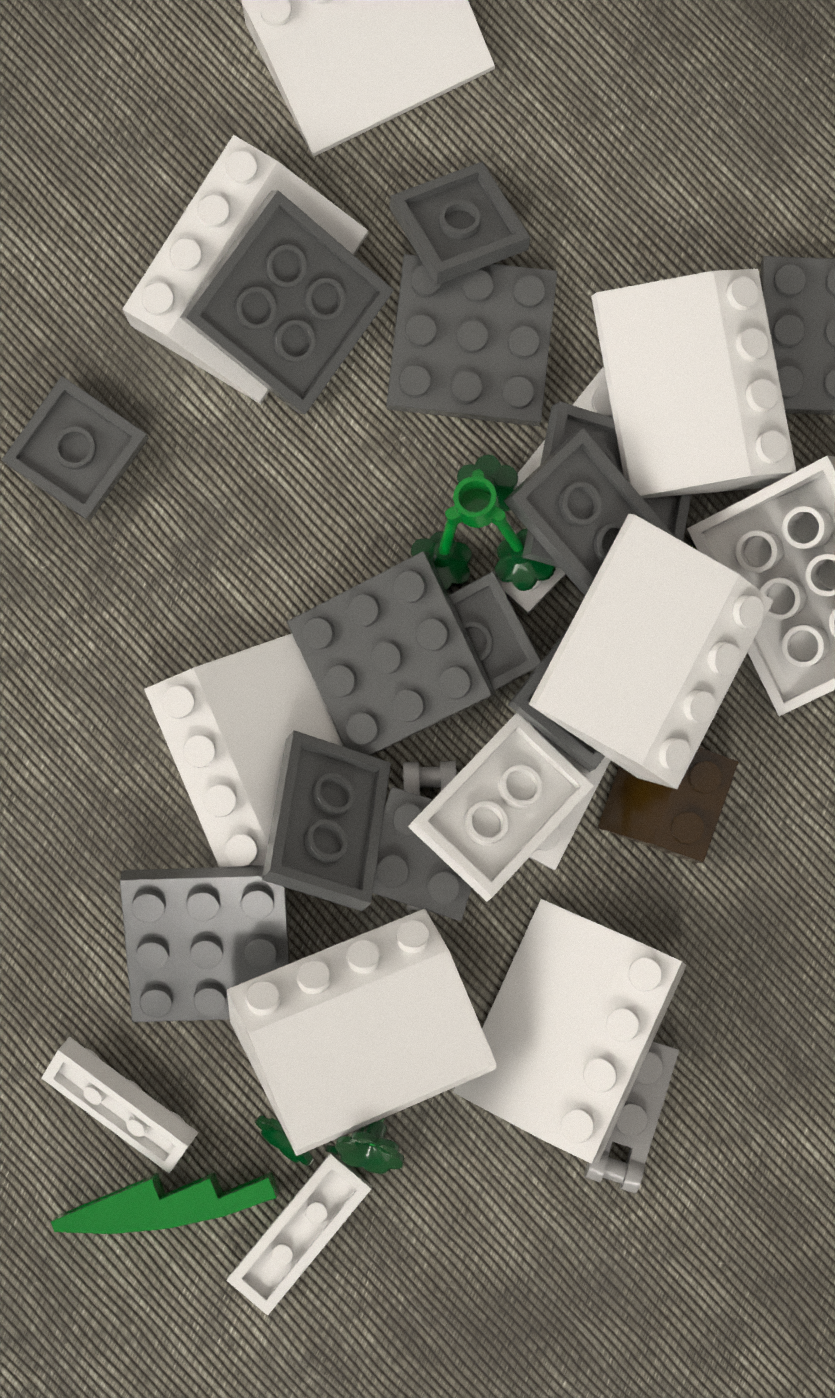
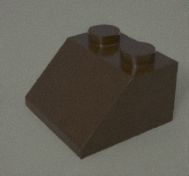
[597,747,739,864]

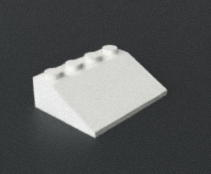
[241,0,495,157]
[122,135,368,404]
[591,269,796,499]
[687,455,835,716]
[529,514,774,789]
[144,633,344,867]
[453,899,687,1164]
[227,909,497,1156]

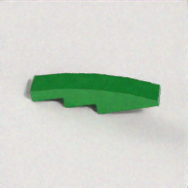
[51,1171,280,1234]

